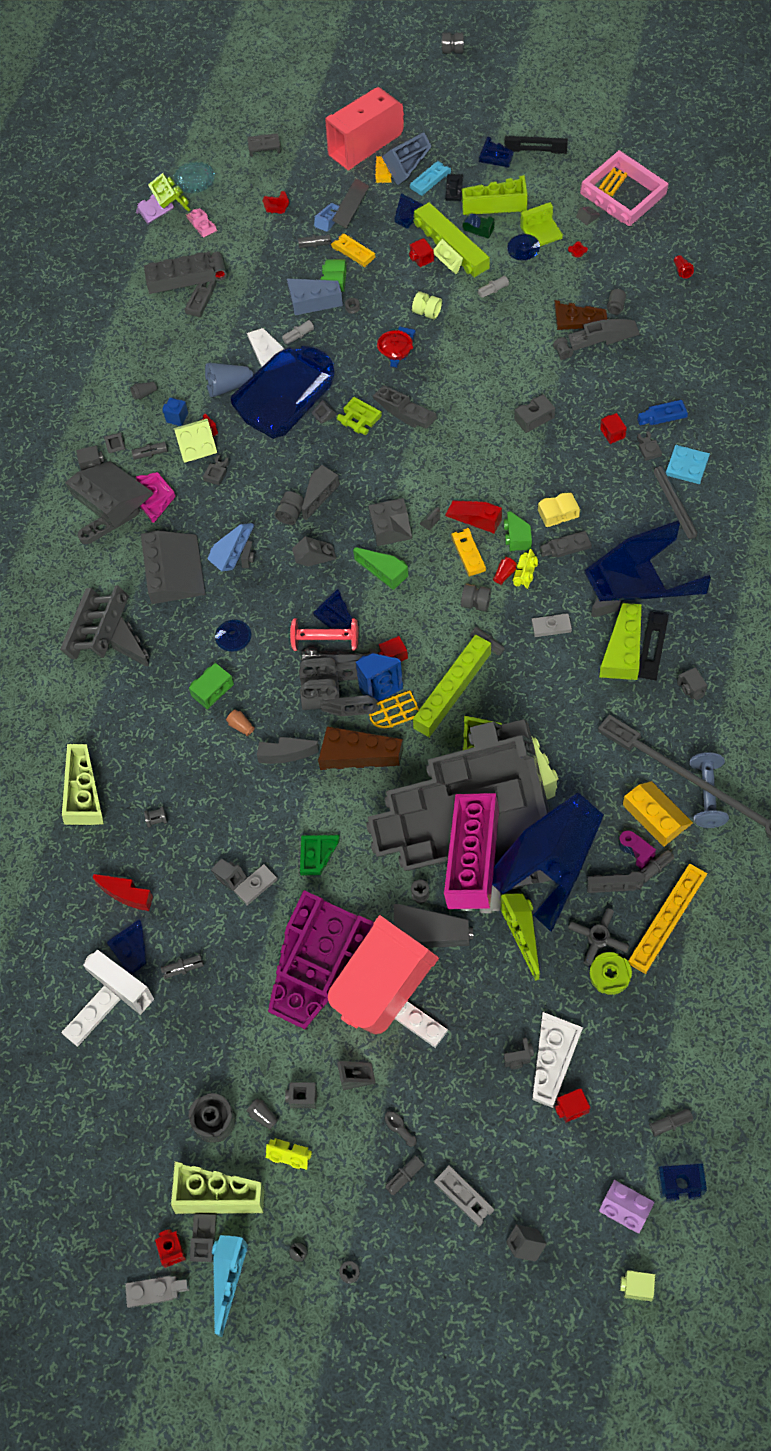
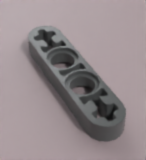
[78,507,140,544]

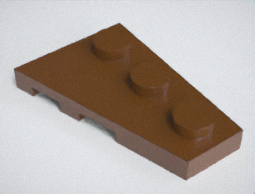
[554,300,607,330]

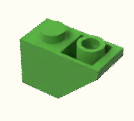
[504,512,532,551]

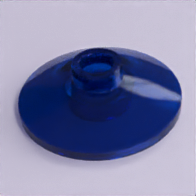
[507,234,540,261]
[215,620,251,652]

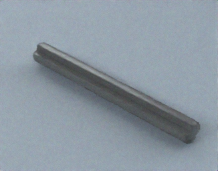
[654,466,698,539]

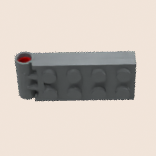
[144,252,227,294]

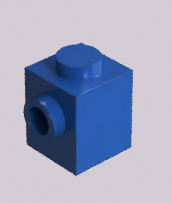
[162,398,188,426]

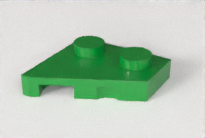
[300,835,340,875]

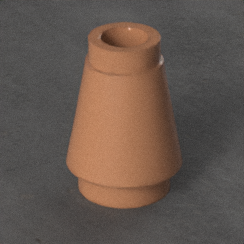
[226,709,255,736]

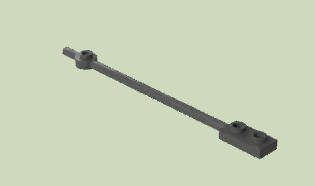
[598,715,771,839]

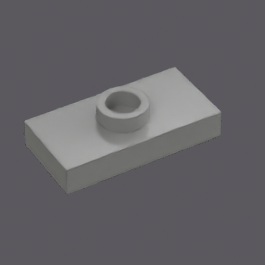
[531,614,572,637]
[234,864,277,905]

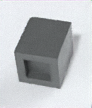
[506,1224,547,1262]

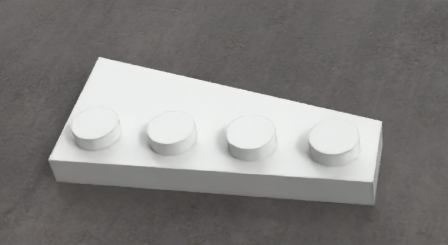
[533,1012,583,1108]

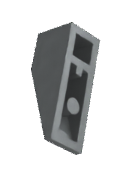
[302,465,339,520]

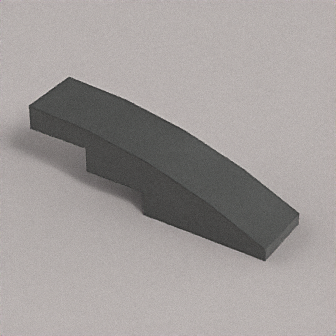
[332,179,370,228]

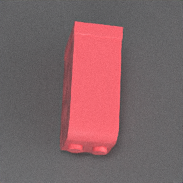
[325,87,404,171]
[328,915,439,1034]

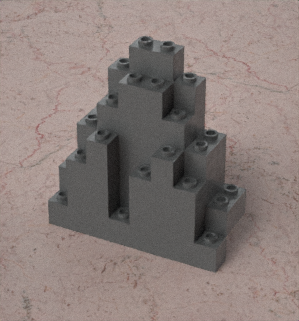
[366,719,566,889]

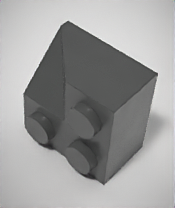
[368,498,412,546]

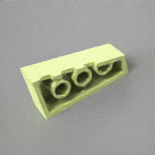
[171,1162,264,1214]

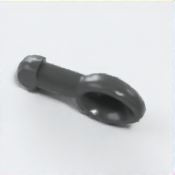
[385,1111,417,1147]

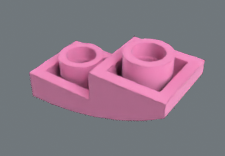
[186,208,217,238]

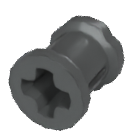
[553,337,573,360]
[144,806,168,828]
[411,880,429,903]

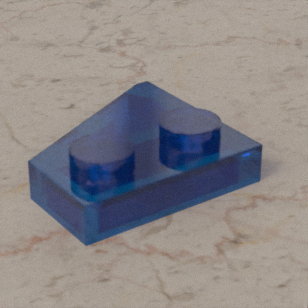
[479,136,513,168]
[394,193,423,229]
[313,589,352,629]
[107,920,147,974]

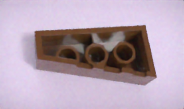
[318,727,403,770]

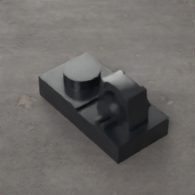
[445,174,463,201]

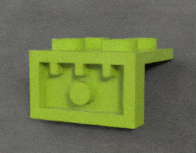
[148,173,190,211]
[520,202,563,248]

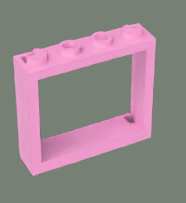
[580,150,669,226]

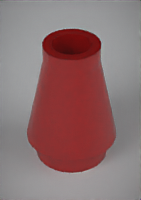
[674,255,694,279]
[493,557,517,585]

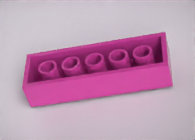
[444,793,499,909]

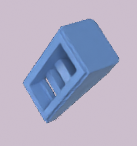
[314,203,339,232]

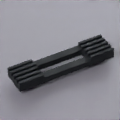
[504,136,568,154]
[638,611,669,681]

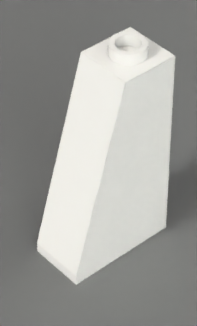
[83,950,154,1015]

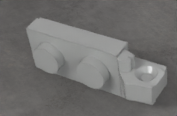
[125,1276,189,1308]

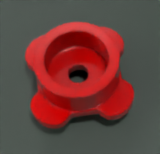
[568,242,588,257]

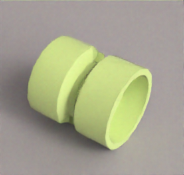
[412,292,442,320]

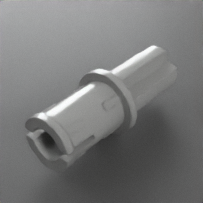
[477,276,509,298]
[282,320,314,344]

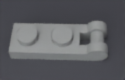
[434,1166,494,1227]

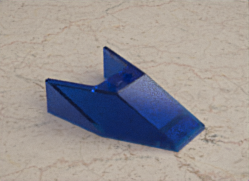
[584,521,711,601]
[492,792,604,932]

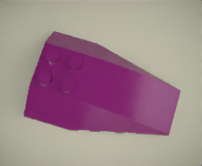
[268,890,374,1030]

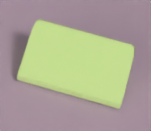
[433,239,463,274]

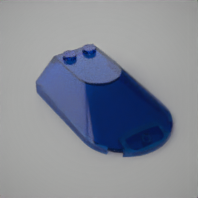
[231,346,335,439]

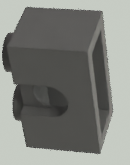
[514,394,555,433]

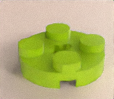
[589,952,632,995]

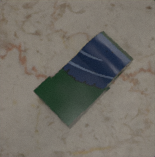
[462,213,495,239]

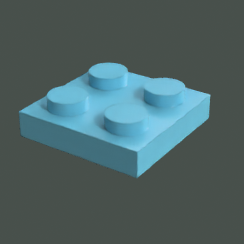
[666,445,710,484]

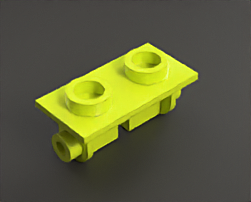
[513,549,538,589]
[266,1138,312,1170]

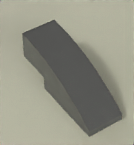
[257,737,319,764]

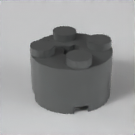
[189,1093,235,1143]

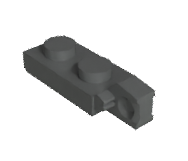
[540,531,592,558]

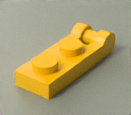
[331,234,375,267]
[451,528,486,577]

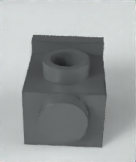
[677,667,707,700]
[211,859,247,891]
[285,1082,317,1109]

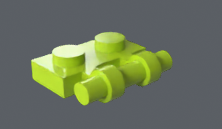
[337,397,382,435]

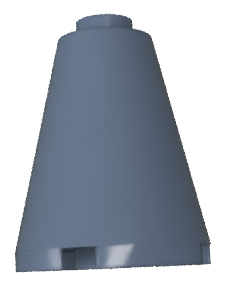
[205,362,253,397]

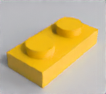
[376,156,392,183]

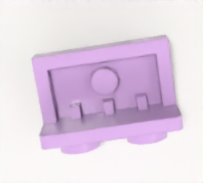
[136,194,174,224]
[599,1180,655,1233]

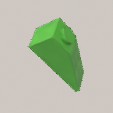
[353,547,408,590]

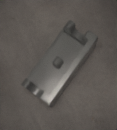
[247,133,281,157]

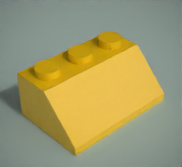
[623,781,693,847]

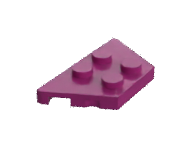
[136,472,176,523]

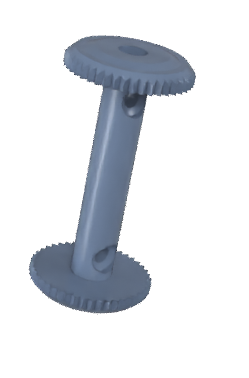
[689,752,729,828]

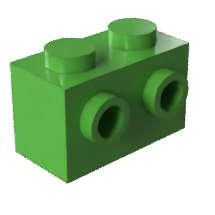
[189,663,234,710]

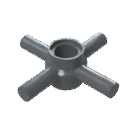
[568,908,629,966]

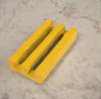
[599,168,627,197]

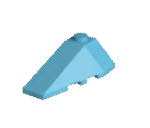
[212,1235,248,1337]

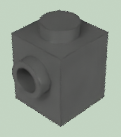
[76,446,104,470]

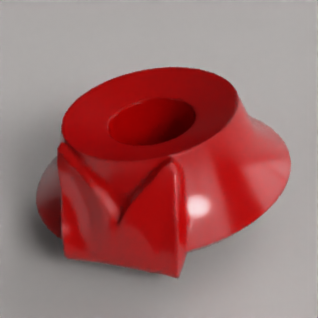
[377,330,413,360]

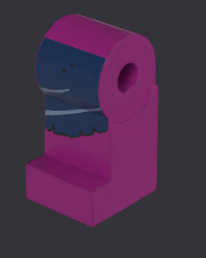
[619,831,656,870]

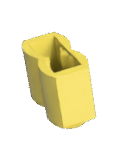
[538,493,580,527]

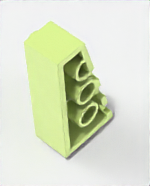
[62,744,103,825]

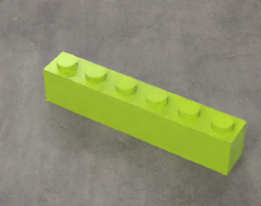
[414,202,490,277]
[413,634,491,738]

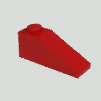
[445,501,502,534]

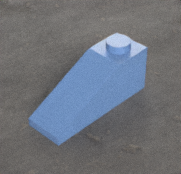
[208,523,254,571]

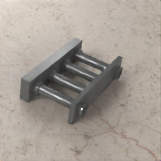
[60,585,129,659]

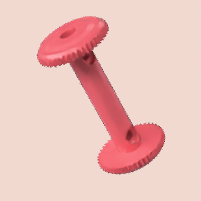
[290,618,359,651]

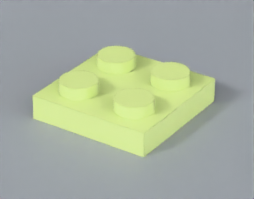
[174,419,217,463]

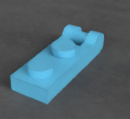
[410,161,451,196]

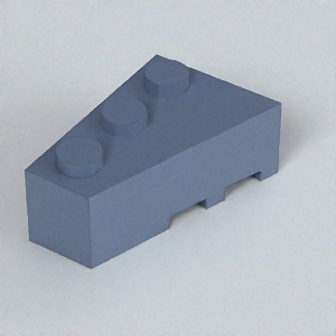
[382,132,432,185]
[287,279,343,315]

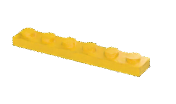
[628,863,708,974]

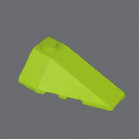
[500,894,540,981]

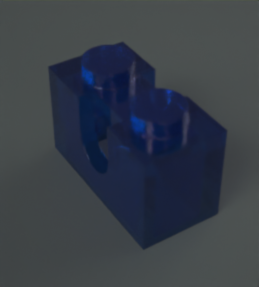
[657,1163,707,1201]

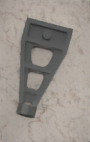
[301,647,377,663]

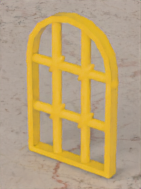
[369,690,419,729]

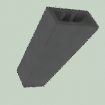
[394,904,473,948]

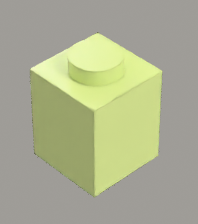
[620,1271,655,1301]

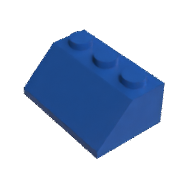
[356,653,403,706]

